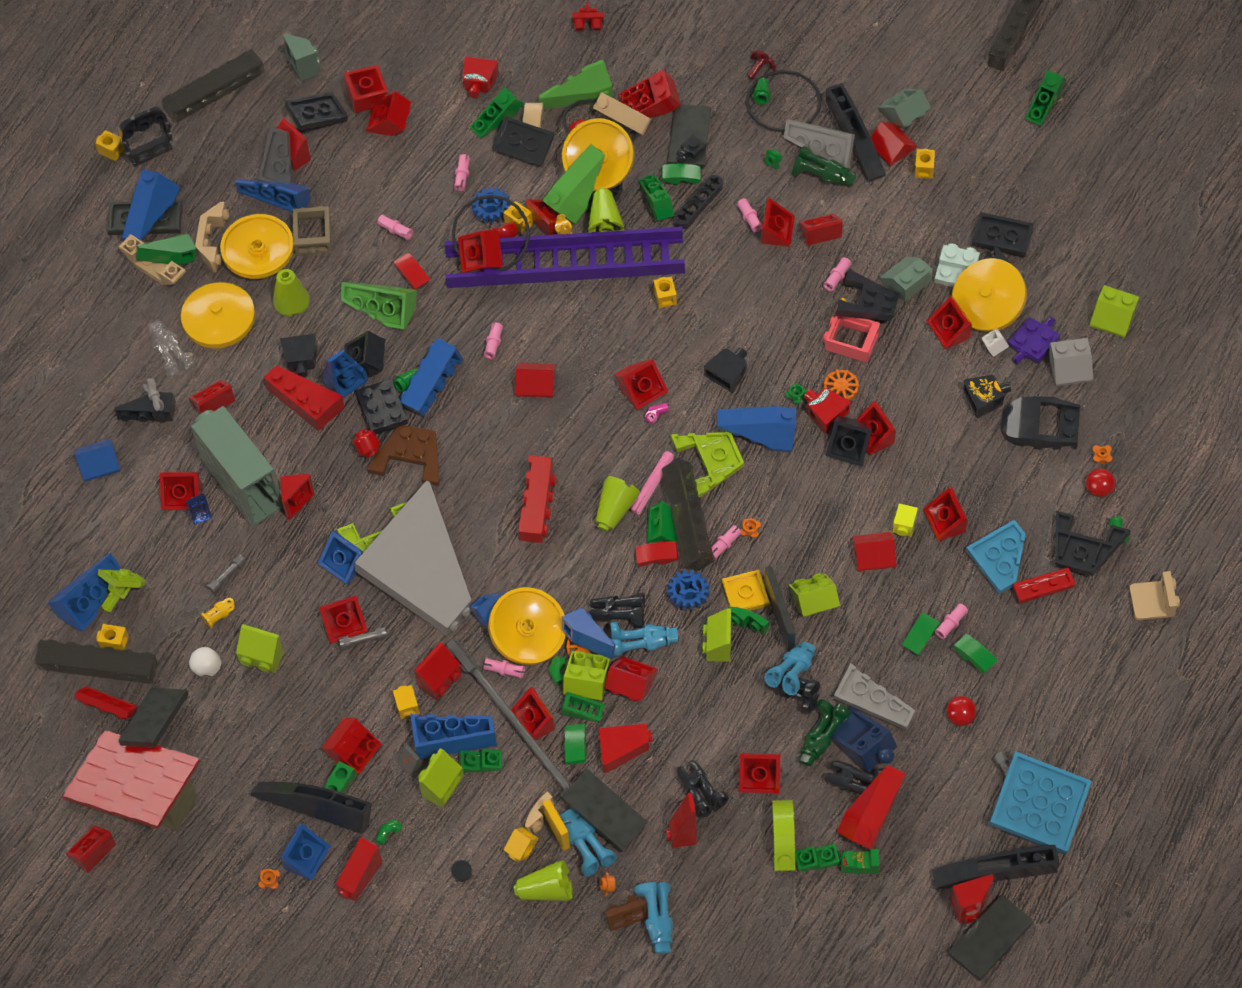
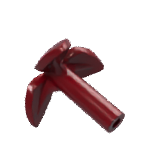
[747,50,776,79]

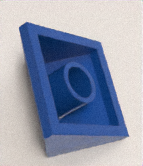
[75,439,121,482]
[318,531,364,584]
[281,823,331,880]

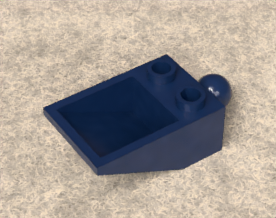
[824,707,897,772]

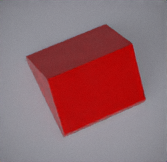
[871,122,918,166]
[762,198,795,247]
[525,199,571,235]
[799,213,842,246]
[927,296,972,349]
[515,363,556,398]
[189,380,235,414]
[856,401,896,455]
[159,472,202,510]
[280,473,315,521]
[923,487,967,541]
[852,532,897,572]
[319,595,368,644]
[511,687,555,741]
[739,753,781,794]
[66,825,116,874]

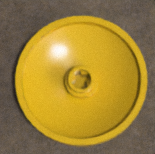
[562,119,634,192]
[220,214,294,279]
[952,259,1027,332]
[181,282,255,348]
[488,587,566,665]

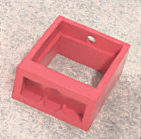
[823,316,880,363]

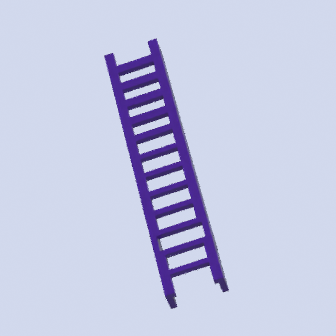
[445,227,685,288]

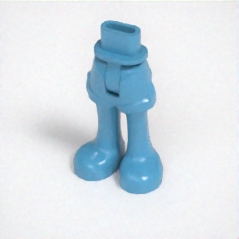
[610,622,678,657]
[764,642,816,695]
[560,809,617,877]
[634,882,673,954]

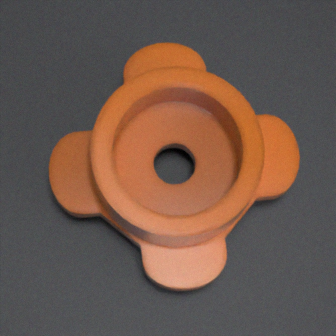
[1093,445,1112,464]
[740,518,761,538]
[258,869,280,889]
[599,872,615,896]

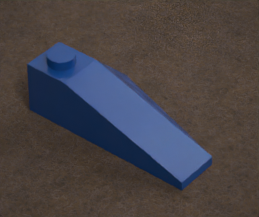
[122,170,180,241]
[235,179,311,213]
[323,349,368,399]
[717,406,796,452]
[48,553,121,631]

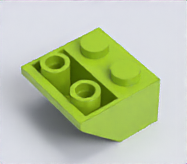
[789,573,840,617]
[563,651,611,700]
[418,748,464,808]

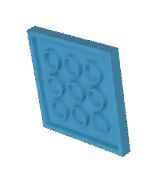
[989,751,1092,854]

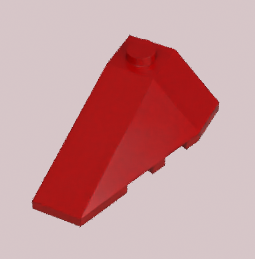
[837,765,906,849]
[666,793,697,848]

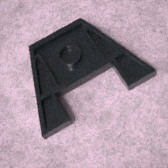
[835,269,899,321]
[1055,511,1131,576]

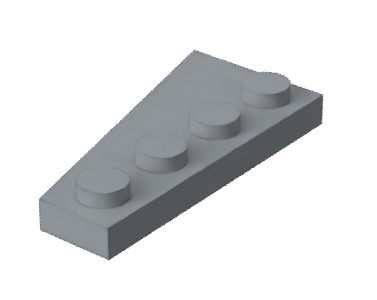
[784,119,855,168]
[834,664,915,730]

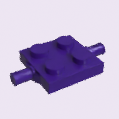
[1008,316,1060,365]

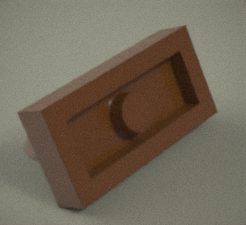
[605,894,648,931]

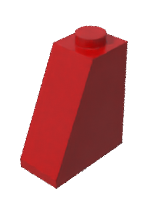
[599,723,653,773]
[336,837,383,901]

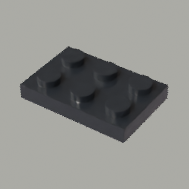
[285,92,348,130]
[492,116,555,167]
[971,212,1034,257]
[356,379,408,434]

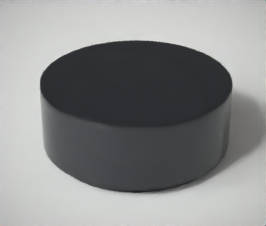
[451,860,472,882]

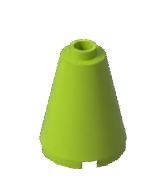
[588,188,624,232]
[273,269,310,317]
[595,476,641,532]
[514,860,573,901]

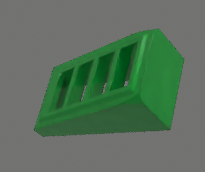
[560,692,605,723]

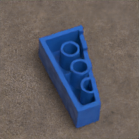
[400,338,464,417]
[410,714,497,759]

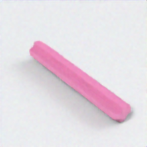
[631,451,674,515]

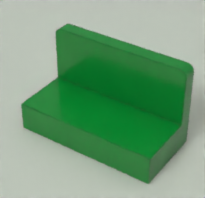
[648,502,679,543]

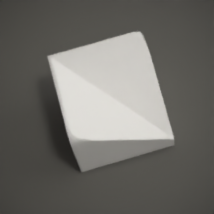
[981,329,1009,356]

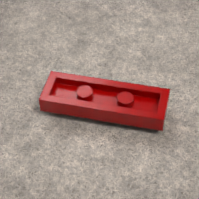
[1013,568,1075,604]
[75,686,138,719]

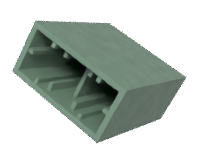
[191,406,284,527]

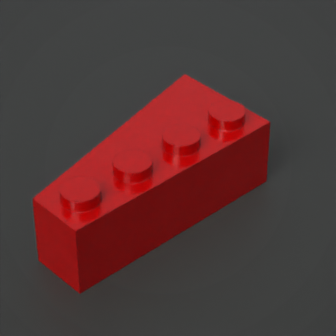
[263,365,345,431]
[519,455,557,543]

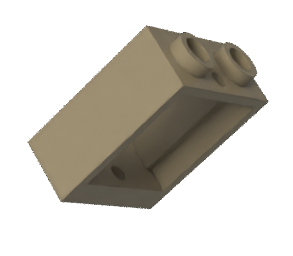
[293,206,332,255]

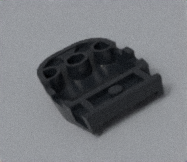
[119,106,173,167]
[1001,396,1081,450]

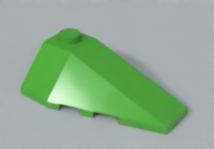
[539,60,613,109]
[543,144,605,224]
[341,282,417,329]

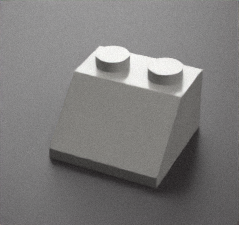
[1049,338,1093,386]

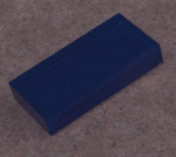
[186,493,212,525]

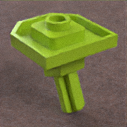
[97,569,146,612]

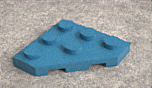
[966,519,1026,594]

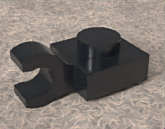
[676,135,706,164]

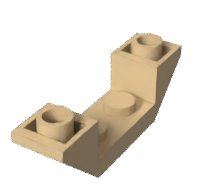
[195,202,229,272]
[119,235,186,285]

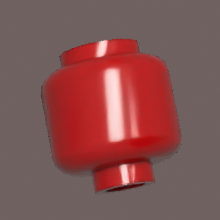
[352,429,381,458]

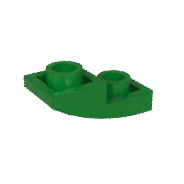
[661,164,701,185]
[729,606,769,636]
[902,612,940,655]
[952,634,997,674]
[565,724,587,765]
[459,749,502,772]
[795,843,841,871]

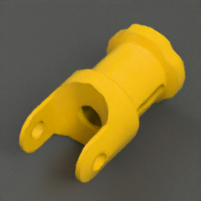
[555,214,572,234]
[200,598,234,628]

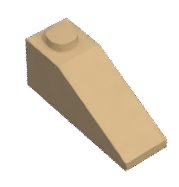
[593,92,652,135]

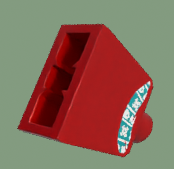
[463,56,499,98]
[804,388,851,434]

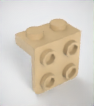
[1129,571,1180,620]

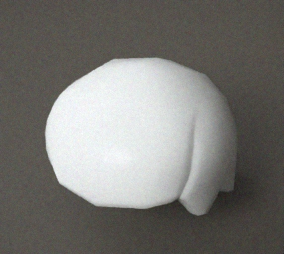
[189,647,222,677]

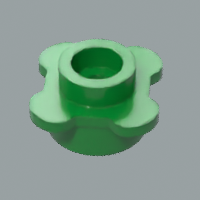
[764,149,782,169]
[785,384,807,404]

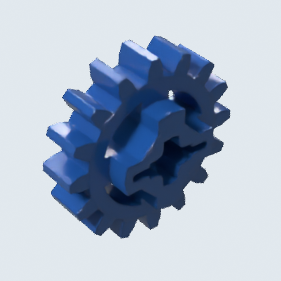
[471,186,511,224]
[668,569,710,610]

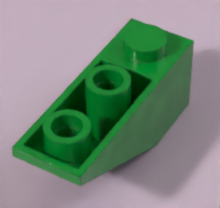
[1025,70,1066,126]
[470,87,524,139]
[638,175,674,221]
[136,234,197,265]

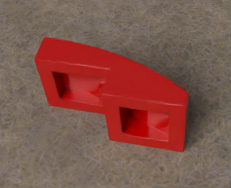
[393,253,430,290]
[635,541,679,567]

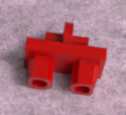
[572,2,604,31]

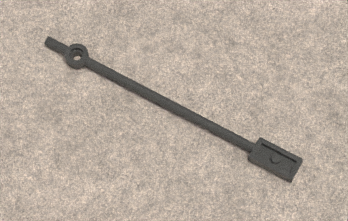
[447,639,571,793]

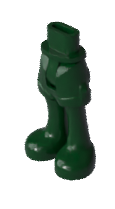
[792,146,857,186]
[798,699,851,767]

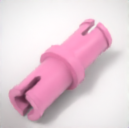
[454,154,470,191]
[737,199,763,233]
[377,215,413,240]
[823,257,852,291]
[484,322,503,359]
[707,525,742,560]
[935,604,968,639]
[484,658,525,679]

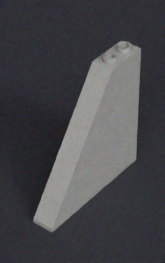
[355,481,472,636]

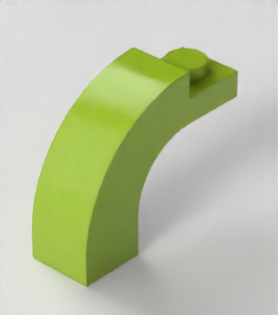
[772,800,795,871]

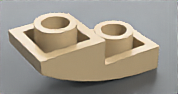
[523,103,544,128]
[525,792,554,833]

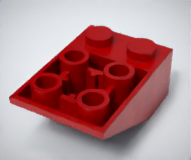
[619,69,681,117]

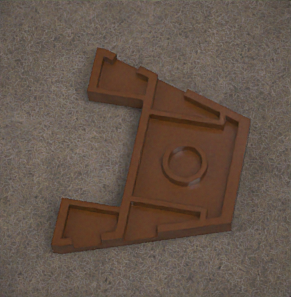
[367,425,440,486]

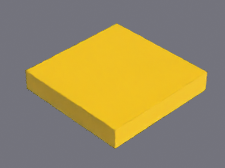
[722,570,770,611]
[543,799,570,851]

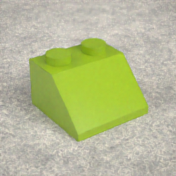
[1090,285,1139,338]
[703,608,731,662]
[236,624,284,673]

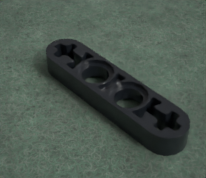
[674,175,723,230]

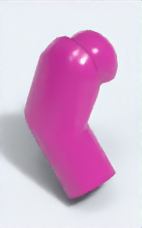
[645,403,669,424]

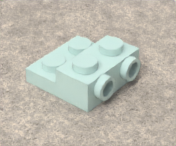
[934,244,980,287]

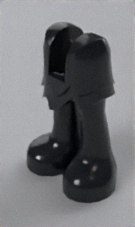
[589,593,645,628]
[764,667,820,714]
[676,760,729,818]
[825,761,884,794]

